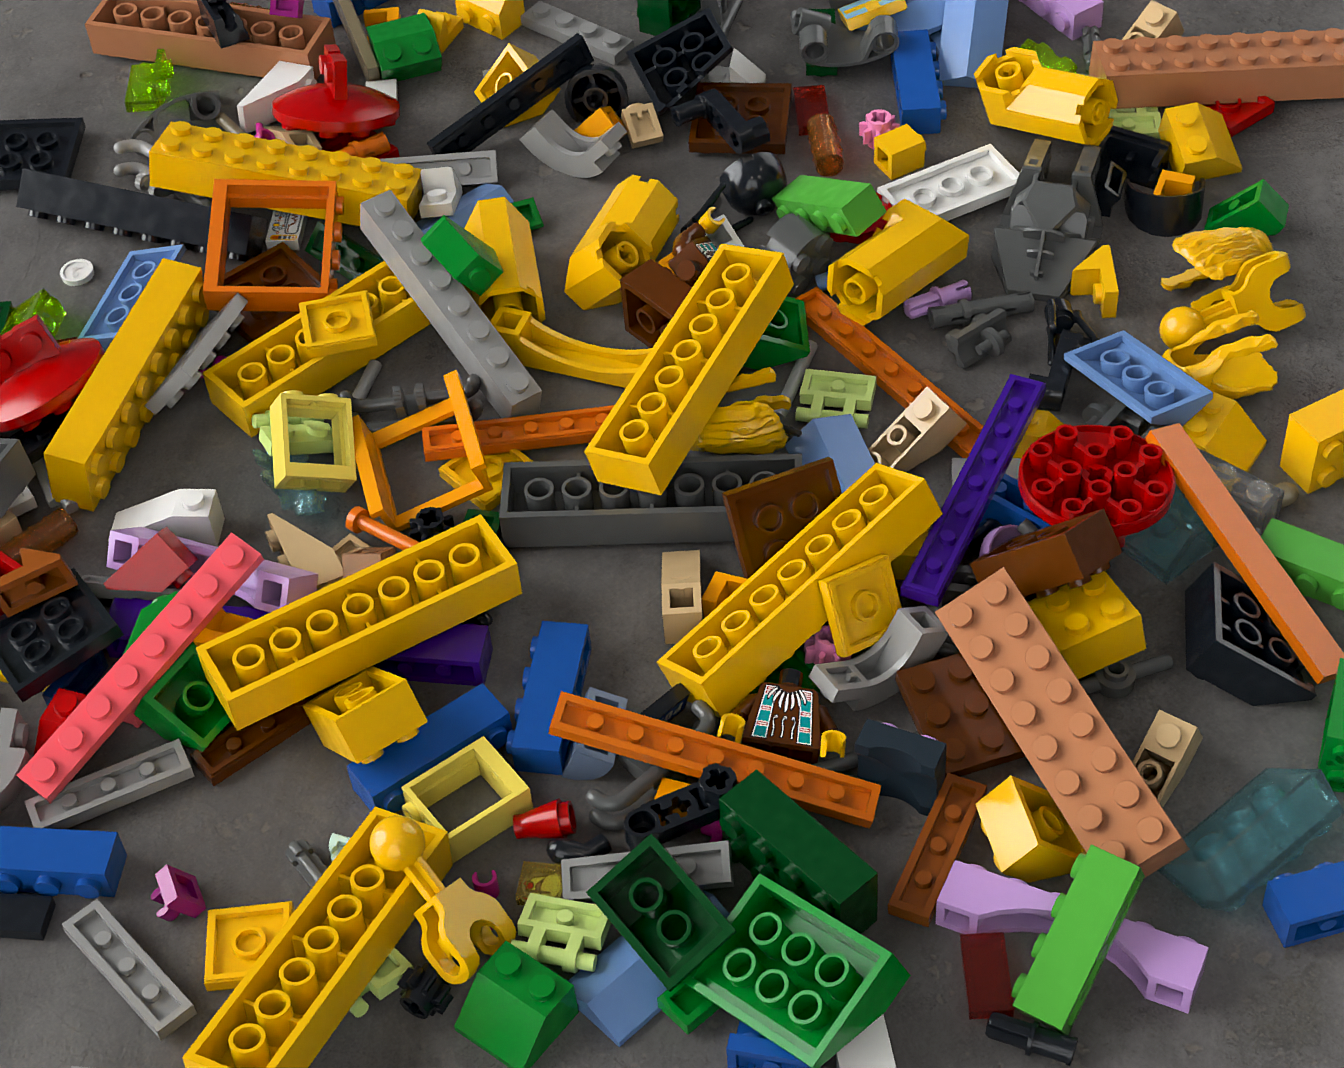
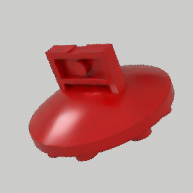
[272,44,400,138]
[0,314,105,433]
[1018,424,1176,548]

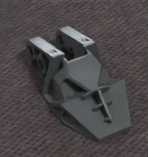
[991,139,1104,302]

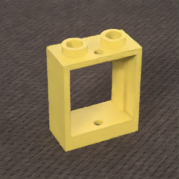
[270,390,357,493]
[401,736,533,863]

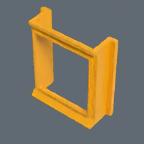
[352,370,493,532]

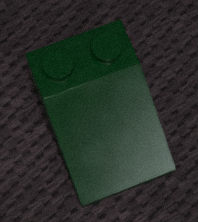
[586,834,737,992]

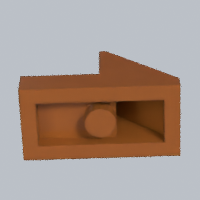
[0,548,78,618]

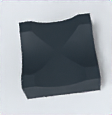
[855,718,947,816]

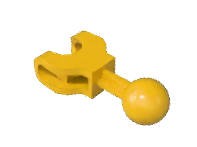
[1159,251,1306,349]
[369,815,517,984]

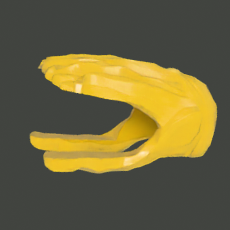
[1161,227,1273,311]
[1162,310,1278,399]
[690,367,791,454]

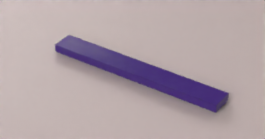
[901,374,1046,607]

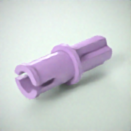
[903,280,972,319]

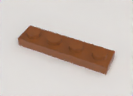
[888,773,987,927]

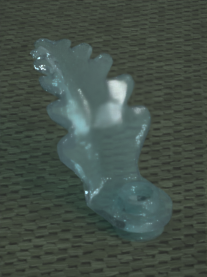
[252,449,327,516]

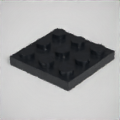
[0,117,86,190]
[0,568,124,703]

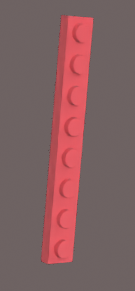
[16,532,264,804]

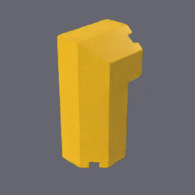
[974,47,1118,146]
[564,175,679,310]
[464,197,546,323]
[827,199,969,326]

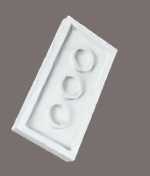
[877,143,1020,221]

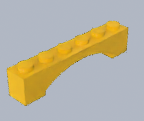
[490,306,652,388]

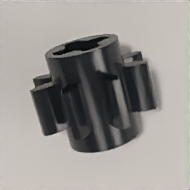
[409,507,454,542]
[397,963,454,1019]

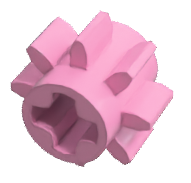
[859,109,900,149]
[804,625,852,664]

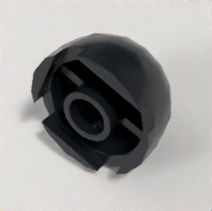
[564,63,629,123]
[719,152,787,216]

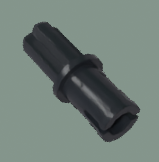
[985,1012,1078,1066]

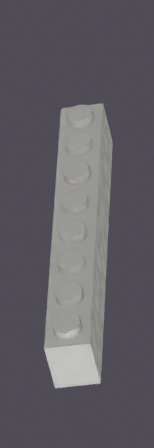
[360,190,542,418]

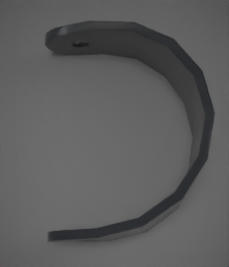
[1124,178,1206,237]

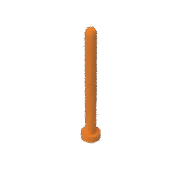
[345,506,420,550]

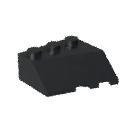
[626,7,734,116]
[1185,562,1317,706]

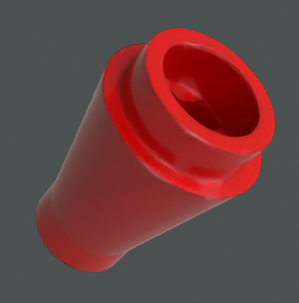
[513,798,577,839]

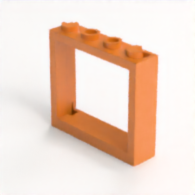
[203,179,344,312]

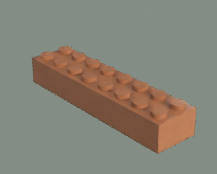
[85,0,336,80]
[1088,28,1344,109]
[935,567,1190,878]

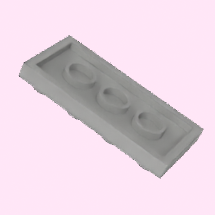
[144,293,248,415]

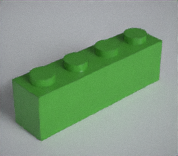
[772,175,887,237]
[1261,518,1344,611]
[1011,844,1145,1035]

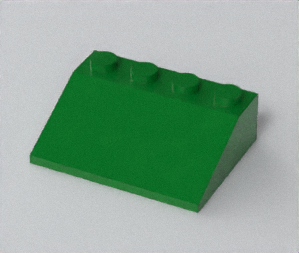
[682,873,911,1068]

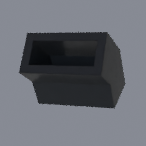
[1094,160,1127,217]

